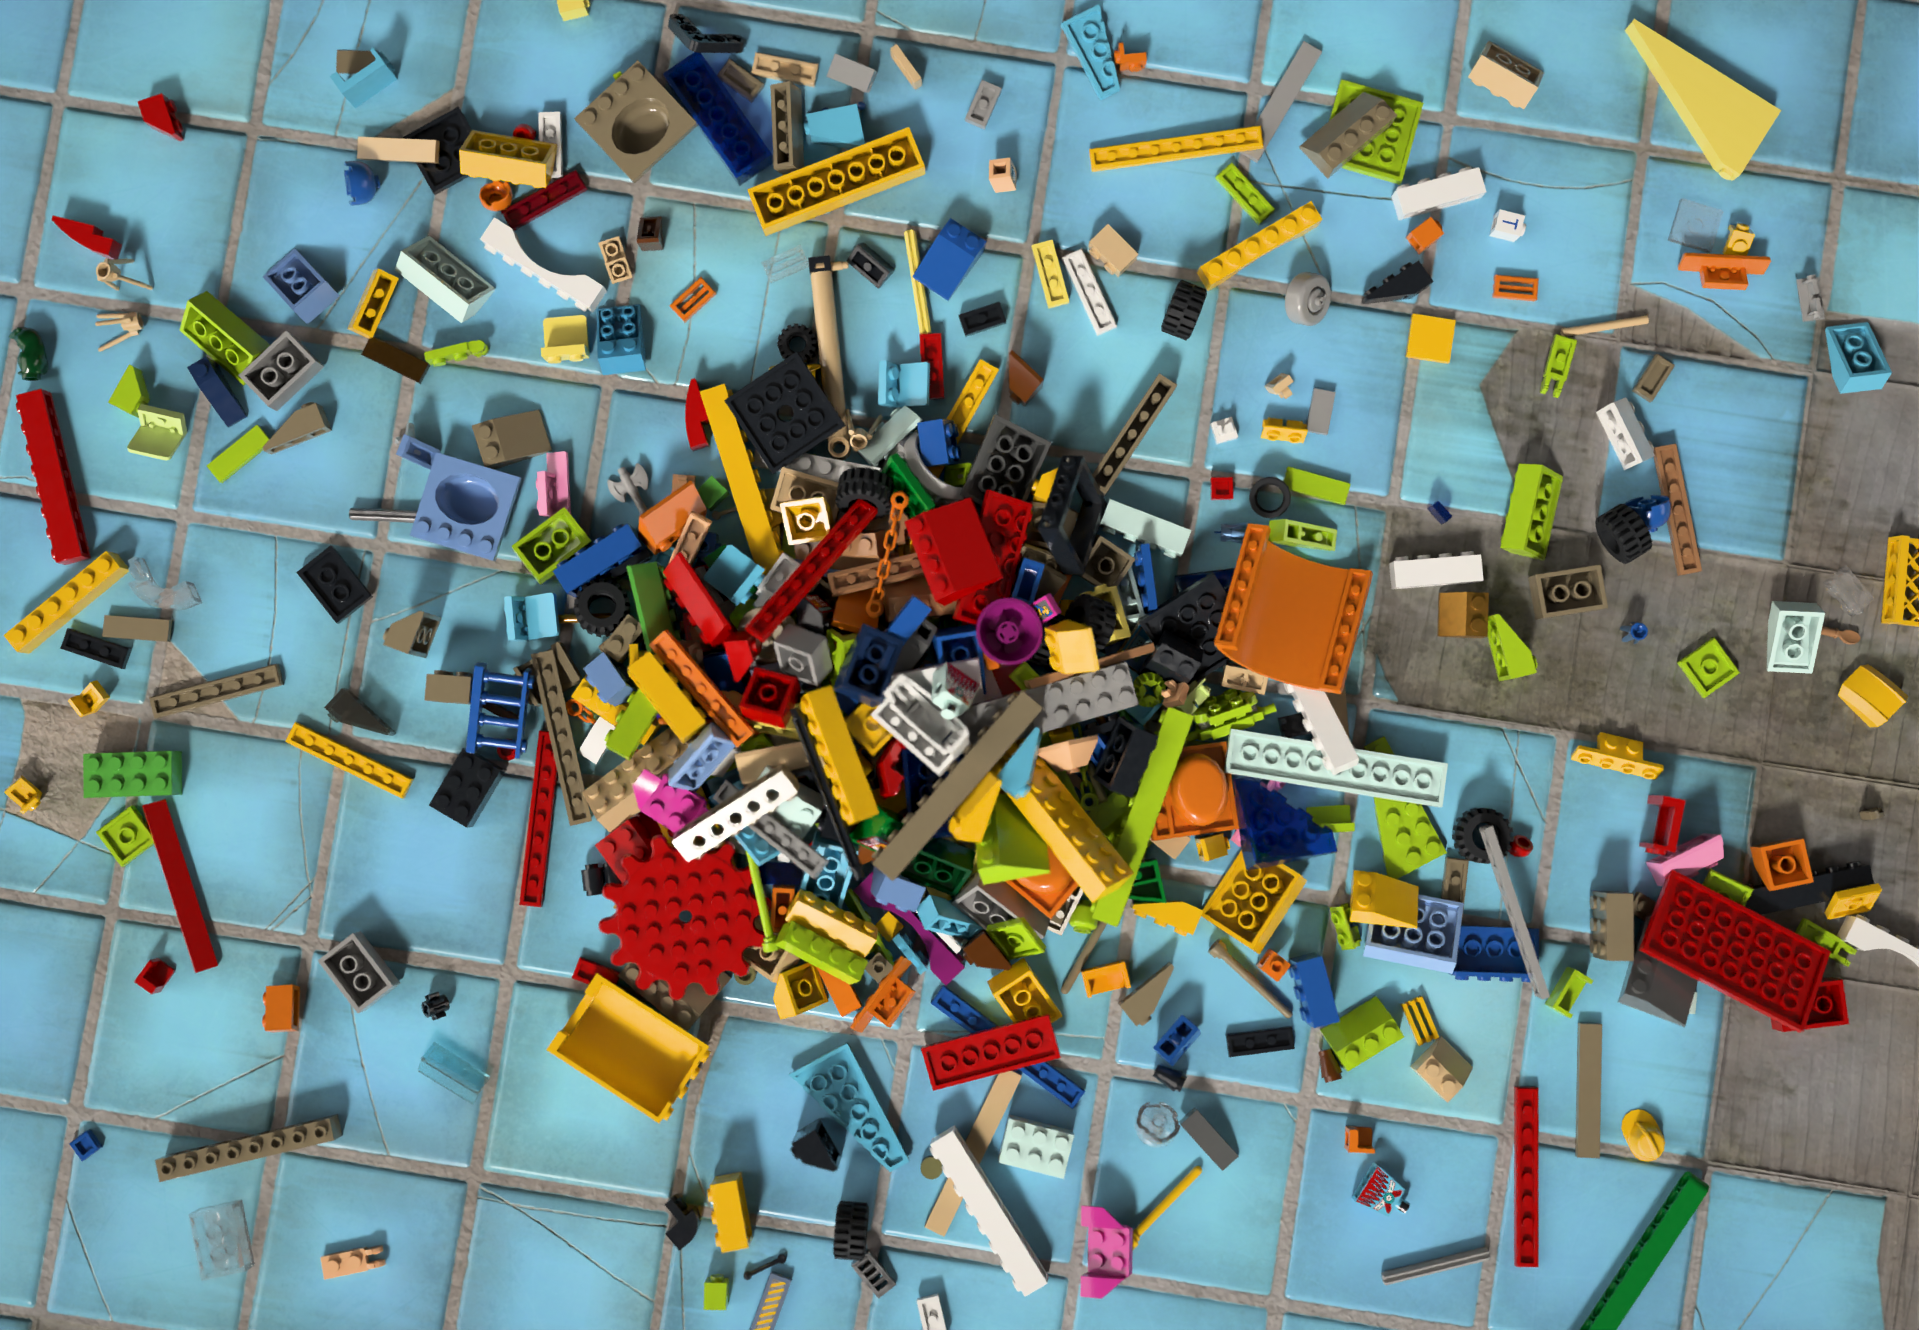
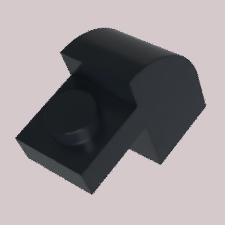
[665,1194,701,1251]

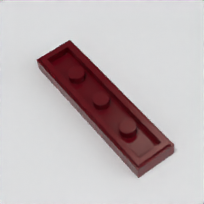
[501,170,587,231]

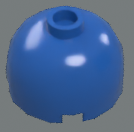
[344,161,380,206]
[1625,495,1671,533]

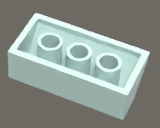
[395,236,495,323]

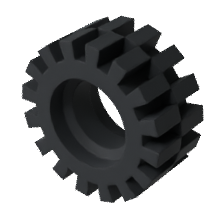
[777,323,818,363]

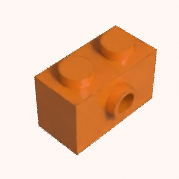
[262,984,300,1033]

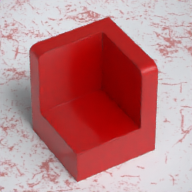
[134,958,175,994]

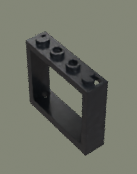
[1038,455,1107,575]

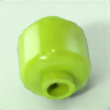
[1069,900,1098,934]

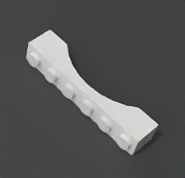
[480,217,607,312]
[1837,914,1919,967]

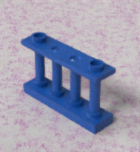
[466,662,534,759]

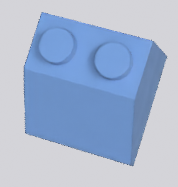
[583,652,639,706]
[871,865,926,912]

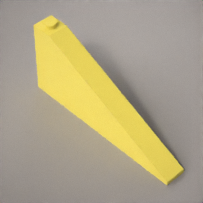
[1625,19,1781,181]

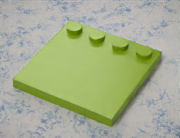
[1328,79,1424,185]

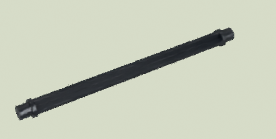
[790,707,865,880]

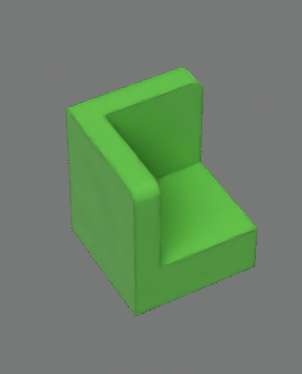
[697,475,730,512]

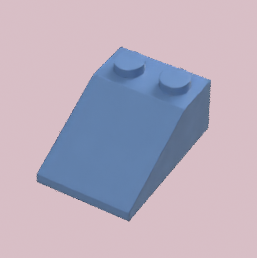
[263,248,340,325]

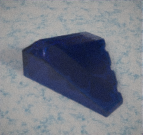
[1233,777,1337,870]

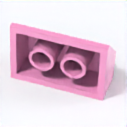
[1646,833,1724,886]

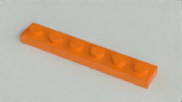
[649,629,756,748]

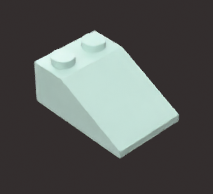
[1766,601,1825,673]
[753,765,824,840]

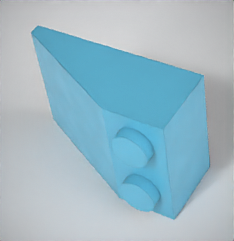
[1825,322,1892,394]

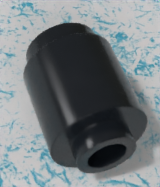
[581,863,605,896]

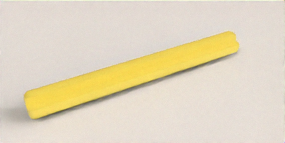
[904,230,931,334]

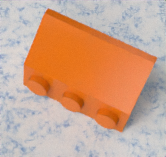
[638,480,707,555]

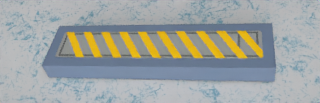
[750,1271,792,1330]

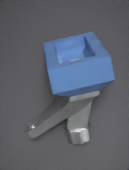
[395,423,440,470]

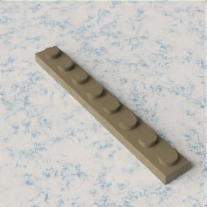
[531,650,592,826]

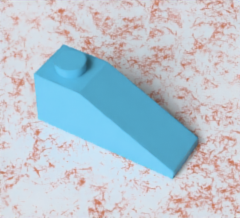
[997,727,1042,800]
[917,895,983,940]

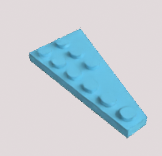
[789,1042,910,1172]

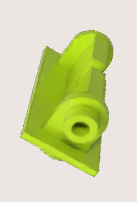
[1330,903,1362,950]

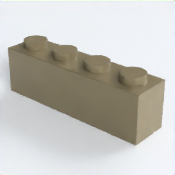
[770,81,804,175]

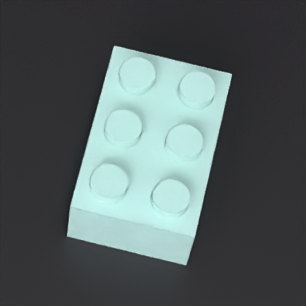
[998,1114,1074,1179]

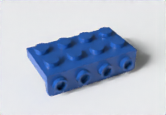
[1448,925,1539,982]

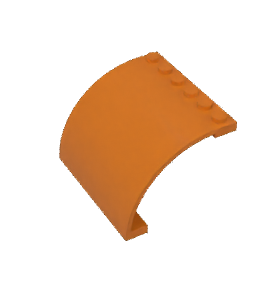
[1214,523,1373,694]

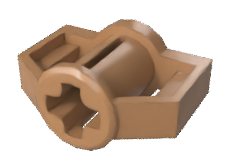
[889,502,908,545]

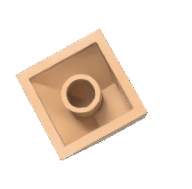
[1038,735,1098,774]

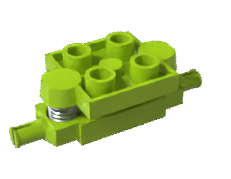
[1186,689,1277,743]

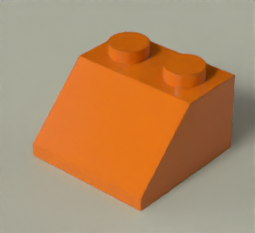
[1750,838,1814,891]

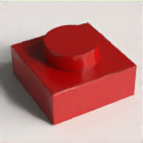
[1210,477,1233,500]

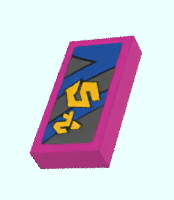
[1030,593,1061,624]

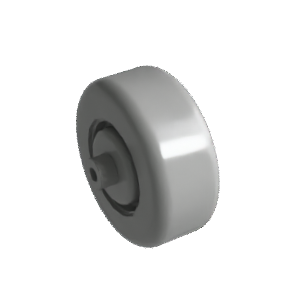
[1285,272,1331,326]

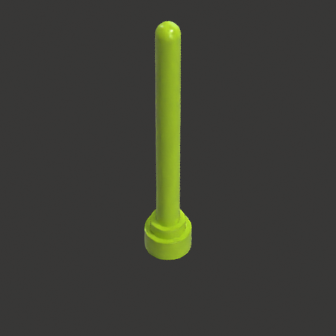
[746,851,781,953]

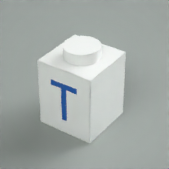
[1489,209,1526,242]

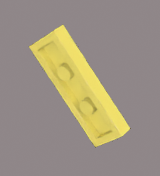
[1031,240,1069,309]

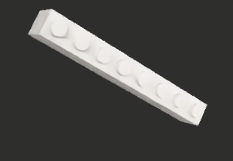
[930,1125,1048,1297]

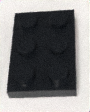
[296,545,373,624]

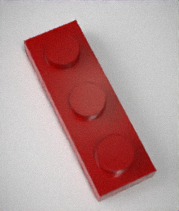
[919,333,944,400]

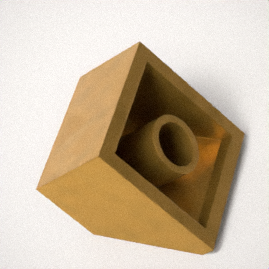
[1437,592,1489,638]

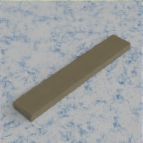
[149,664,284,719]
[1575,1023,1602,1158]

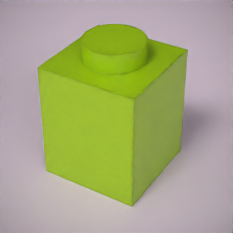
[703,1274,729,1310]

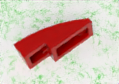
[52,216,122,260]
[685,378,710,451]

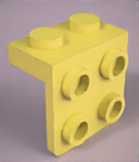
[541,315,590,364]

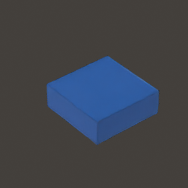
[69,1129,103,1161]

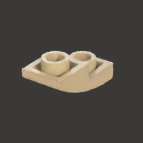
[598,236,633,284]

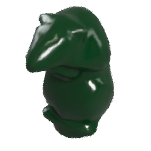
[9,327,48,381]

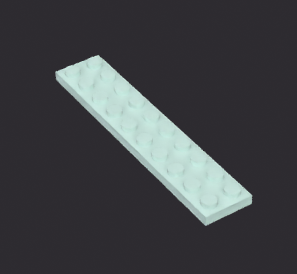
[1224,729,1448,808]

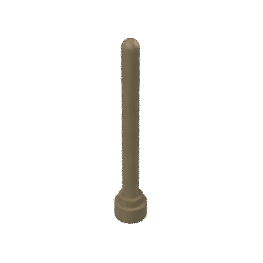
[1061,921,1107,994]
[1208,939,1293,1018]

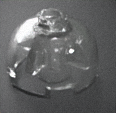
[1135,1102,1180,1148]

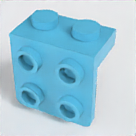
[704,545,766,605]
[504,593,560,641]

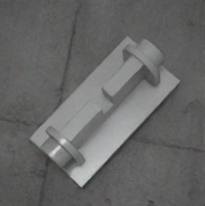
[1796,275,1825,322]

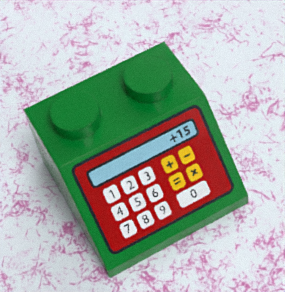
[850,803,905,852]

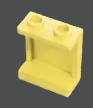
[1080,584,1131,647]

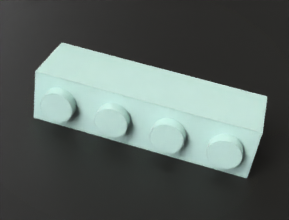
[1100,499,1192,558]

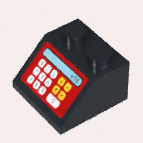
[796,592,841,637]

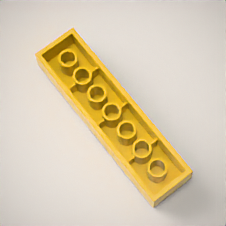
[747,127,925,236]
[989,738,1134,903]

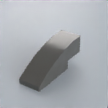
[1179,1107,1239,1171]

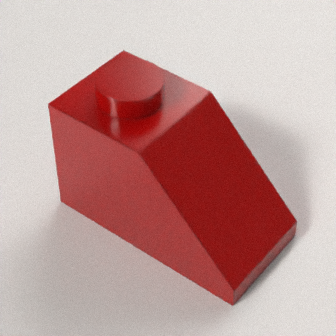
[723,631,762,682]

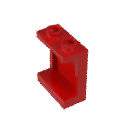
[1639,795,1686,856]

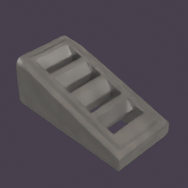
[851,1249,896,1299]

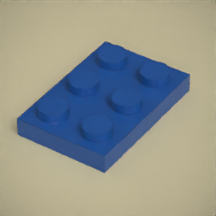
[1134,543,1158,614]

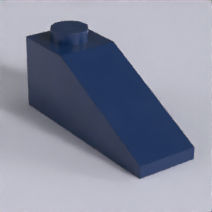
[187,356,247,427]

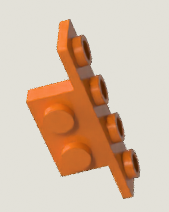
[1678,253,1771,290]
[850,955,916,1033]

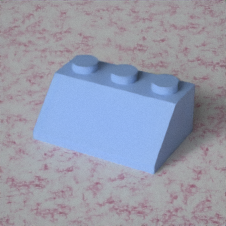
[668,722,735,792]

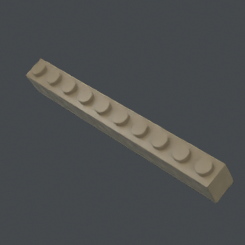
[872,691,1043,881]

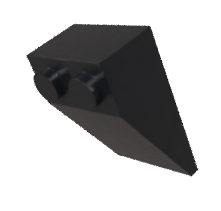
[1137,630,1204,690]

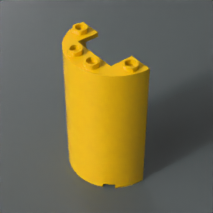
[547,973,711,1123]

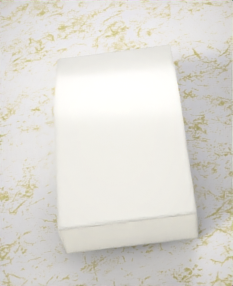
[578,716,616,764]

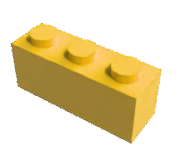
[347,268,399,338]

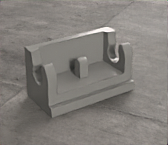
[827,54,877,93]

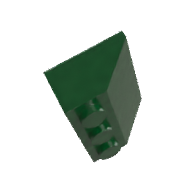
[899,835,976,897]

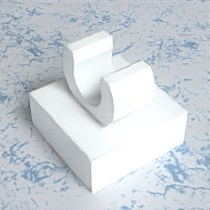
[1210,417,1238,445]

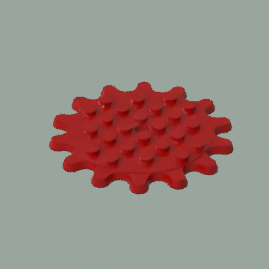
[598,834,772,1000]

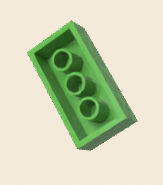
[83,751,182,798]

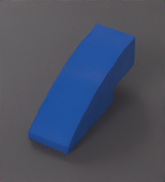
[1010,558,1045,605]

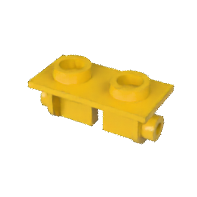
[1261,417,1308,443]

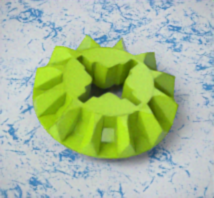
[1133,672,1167,708]

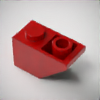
[137,93,183,141]

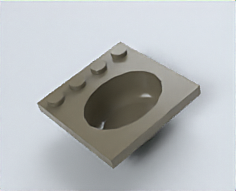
[574,60,698,184]

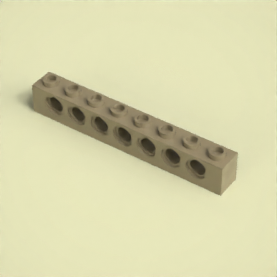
[155,1114,342,1182]

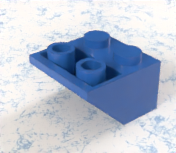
[917,419,962,467]

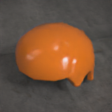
[479,181,513,211]

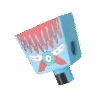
[1351,1162,1410,1216]

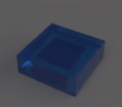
[1427,501,1452,525]

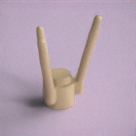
[96,258,153,291]
[95,312,144,352]
[846,409,883,451]

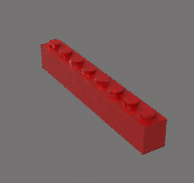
[16,389,91,565]

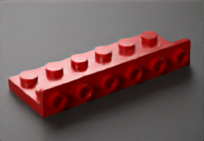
[953,490,1033,626]

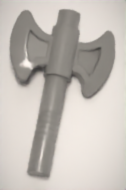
[607,463,649,515]

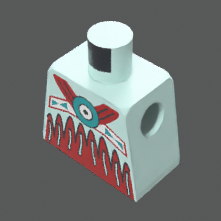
[931,662,980,719]

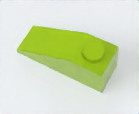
[1268,519,1337,551]

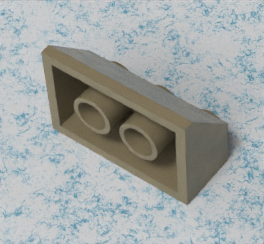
[383,611,442,658]

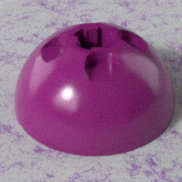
[976,598,1042,665]

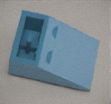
[597,304,646,375]

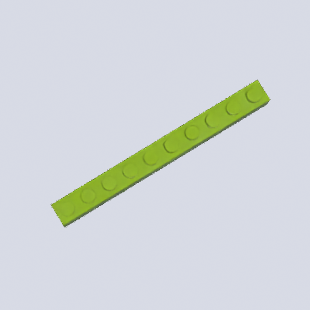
[1090,707,1194,927]

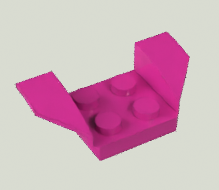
[633,769,717,836]
[1080,1205,1133,1299]

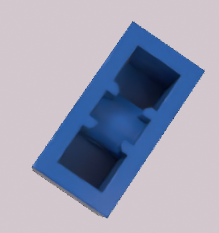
[1153,1015,1201,1067]

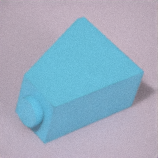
[804,104,865,150]

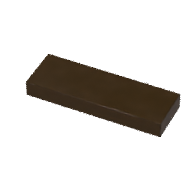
[361,337,430,384]

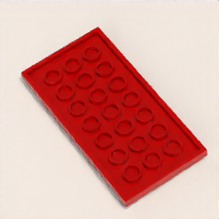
[1639,869,1831,1032]

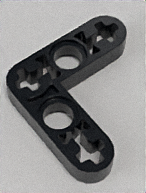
[668,14,746,53]

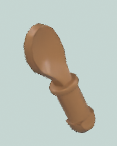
[1821,626,1861,644]

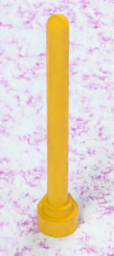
[1133,1166,1202,1250]

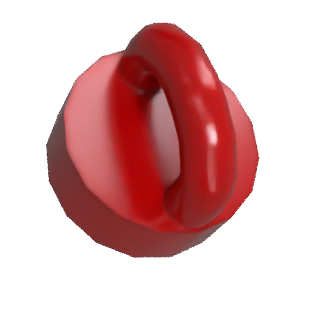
[513,124,537,140]
[1508,835,1533,857]

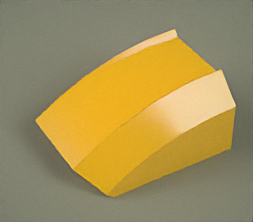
[1838,664,1908,727]

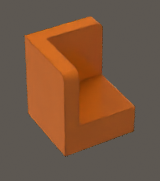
[1344,1126,1375,1154]

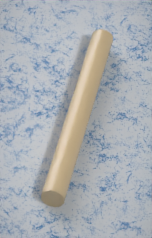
[1561,315,1649,337]

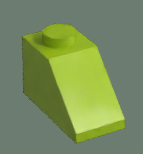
[108,364,150,418]

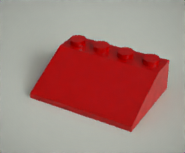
[904,497,1004,606]

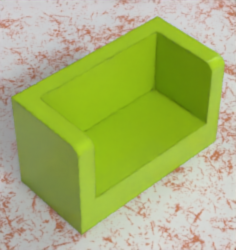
[1545,967,1594,1019]

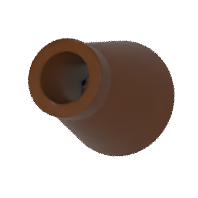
[1318,1049,1343,1083]

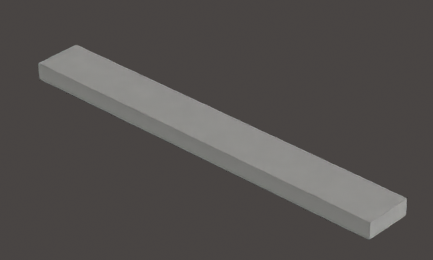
[1479,825,1550,999]

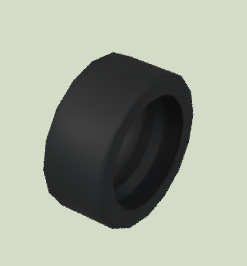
[1249,477,1291,518]

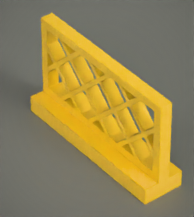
[1881,535,1919,627]

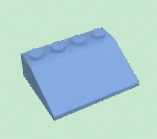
[1363,894,1464,974]

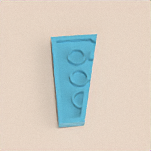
[1061,4,1120,101]

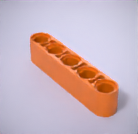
[816,967,862,1017]

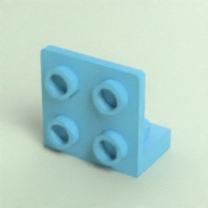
[878,360,930,409]

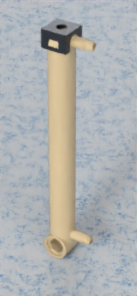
[808,255,851,461]

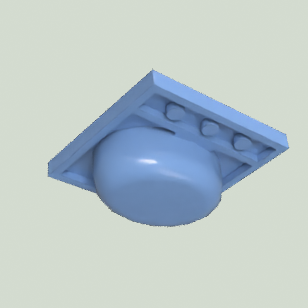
[410,452,522,562]

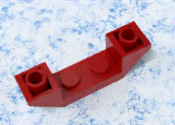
[875,736,906,798]

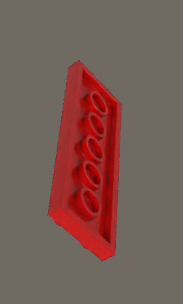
[921,1013,1061,1091]

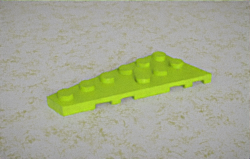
[1364,736,1447,879]

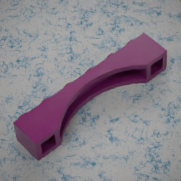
[853,872,965,986]

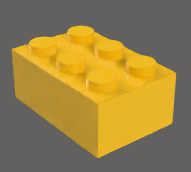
[707,1172,753,1253]

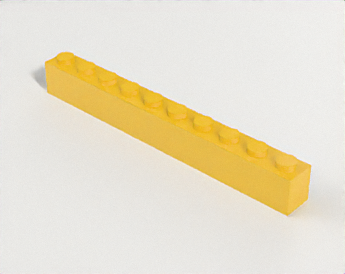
[700,383,784,581]

